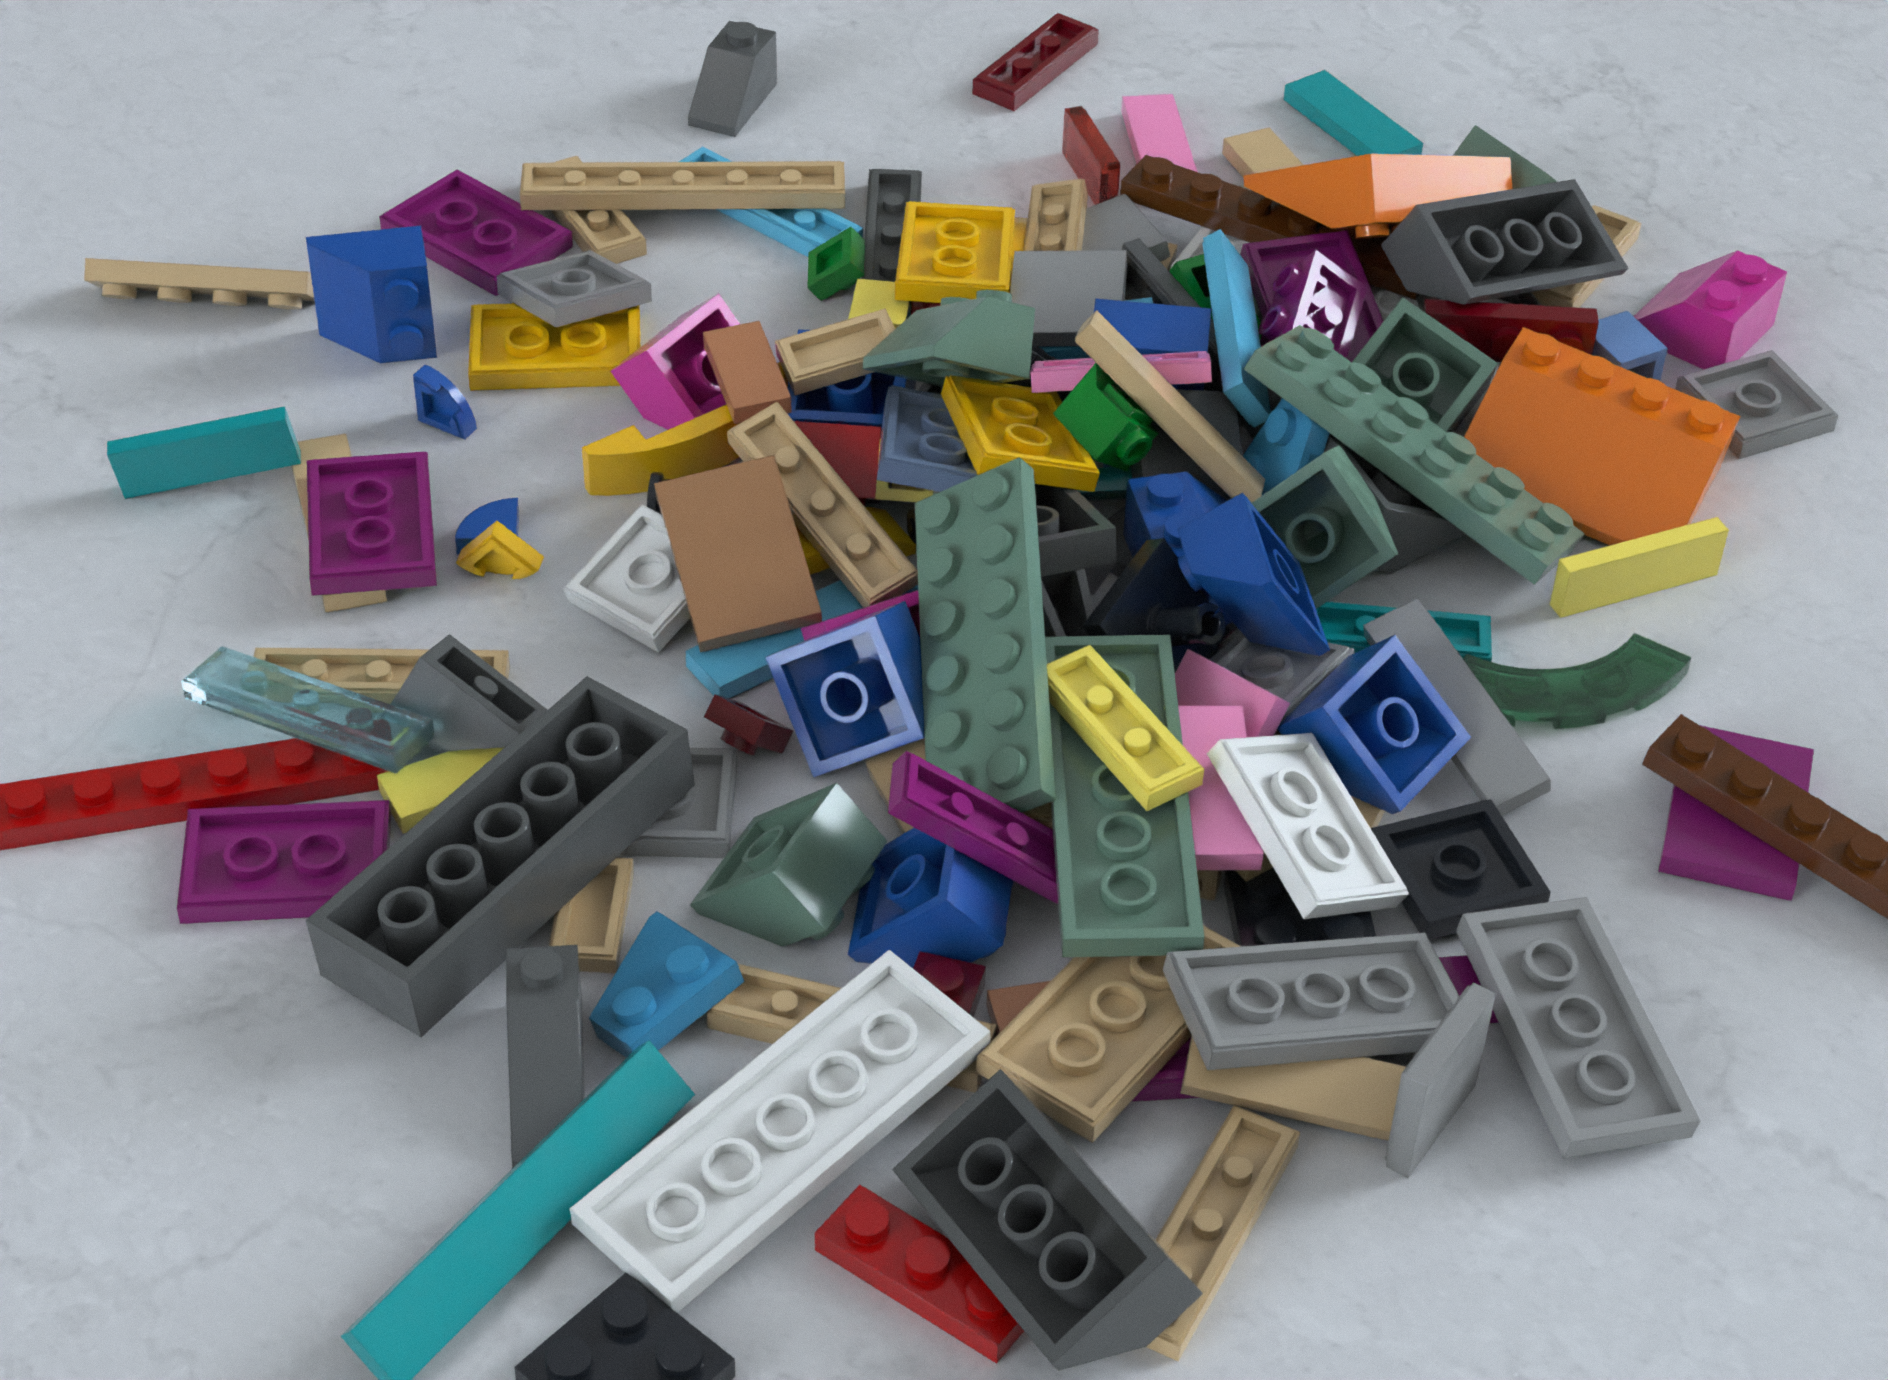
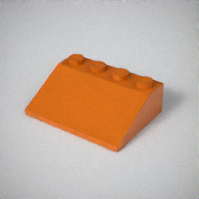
[1243,154,1512,239]
[1464,327,1741,545]

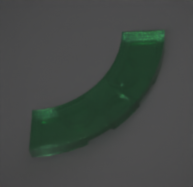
[1463,633,1692,729]

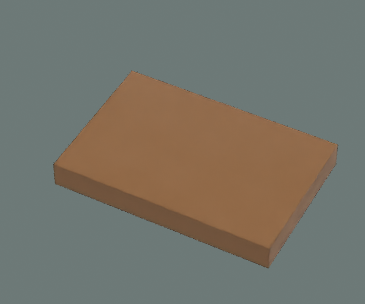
[654,455,822,652]

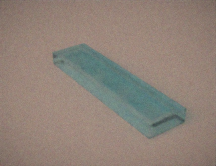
[182,646,435,774]

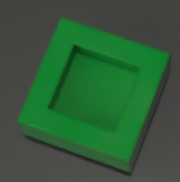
[807,227,865,301]

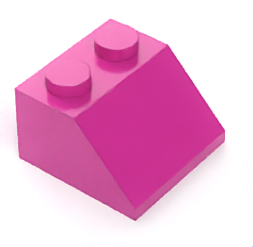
[1634,250,1787,370]
[610,293,740,430]

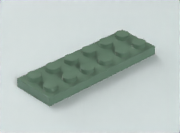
[1244,325,1585,585]
[915,457,1056,813]
[1045,635,1204,958]

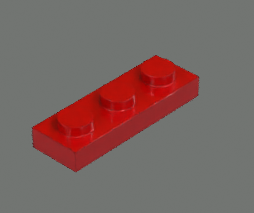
[815,1184,1024,1364]

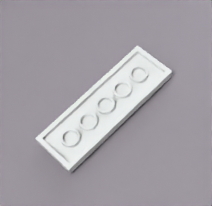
[570,950,991,1313]

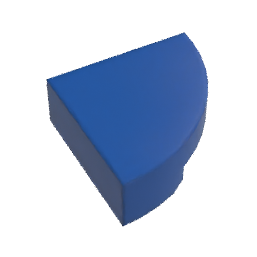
[413,364,477,440]
[455,497,519,555]

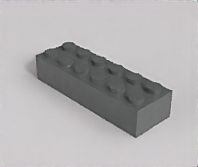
[306,676,695,1037]

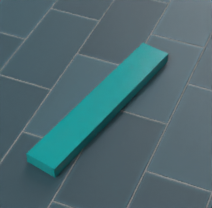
[340,1040,696,1380]

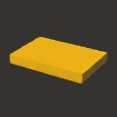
[895,201,1015,303]
[468,303,641,391]
[941,375,1100,492]

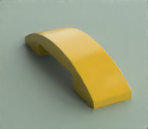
[582,362,788,496]

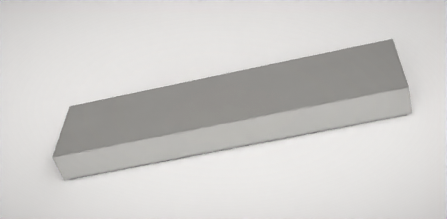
[1363,598,1551,816]

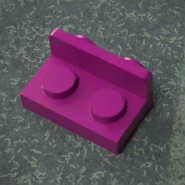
[1259,250,1368,359]

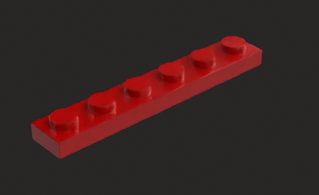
[0,724,397,850]

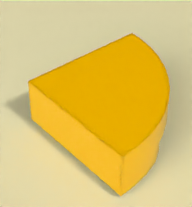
[456,521,544,579]

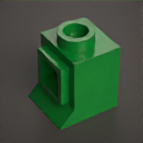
[1053,363,1158,471]

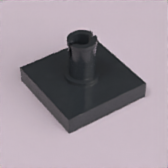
[1082,538,1230,673]

